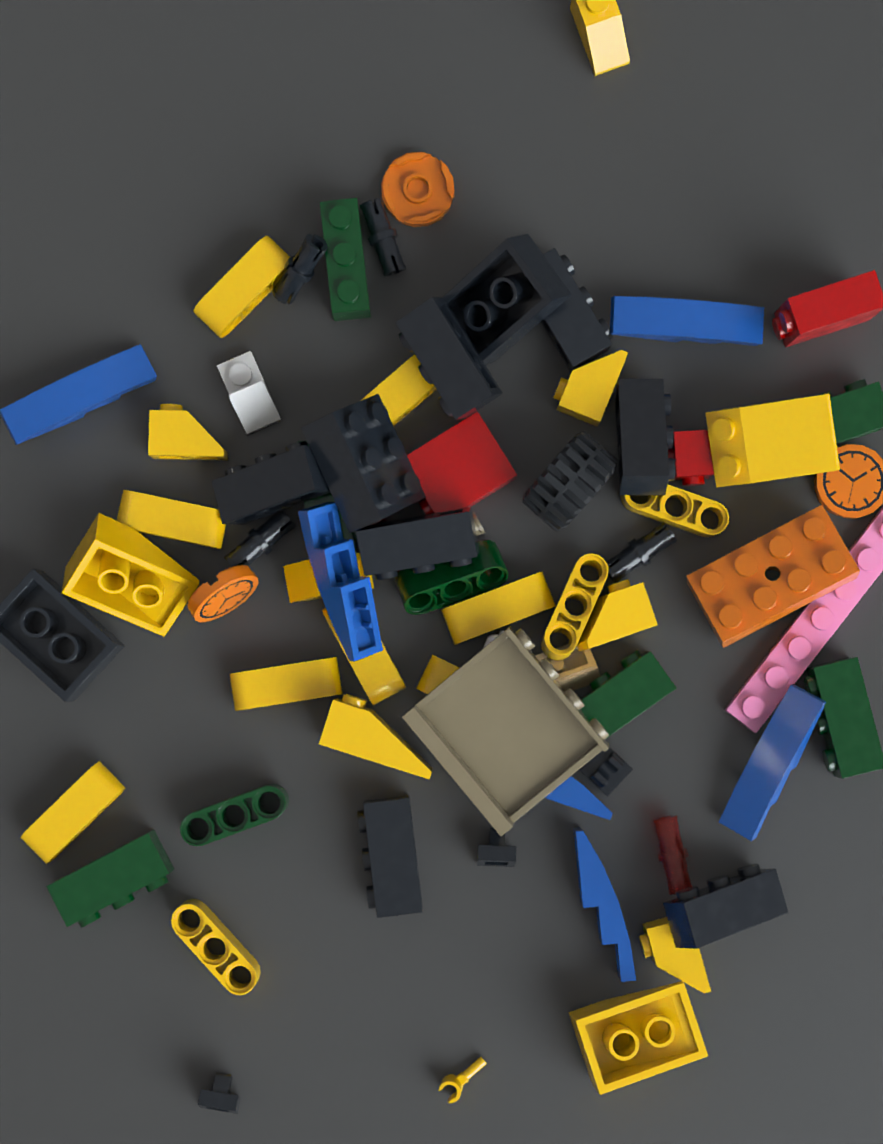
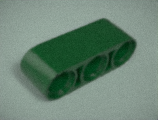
[395,540,508,615]
[180,783,289,847]

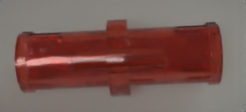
[653,815,692,895]

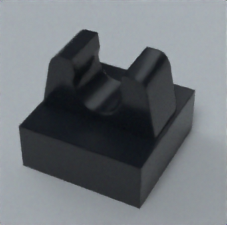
[579,747,633,797]
[477,828,516,867]
[198,1072,240,1114]

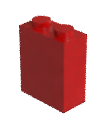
[772,270,883,348]
[407,411,517,515]

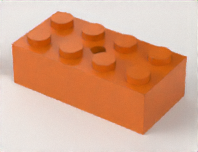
[686,505,860,648]

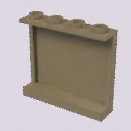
[402,626,609,836]

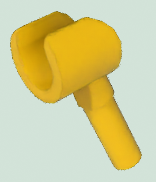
[438,1057,487,1103]

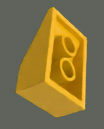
[705,394,840,488]
[61,513,199,636]
[319,694,432,780]
[568,981,708,1095]

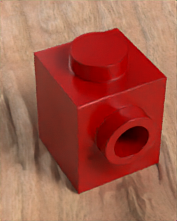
[668,430,714,486]

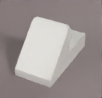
[217,351,281,435]

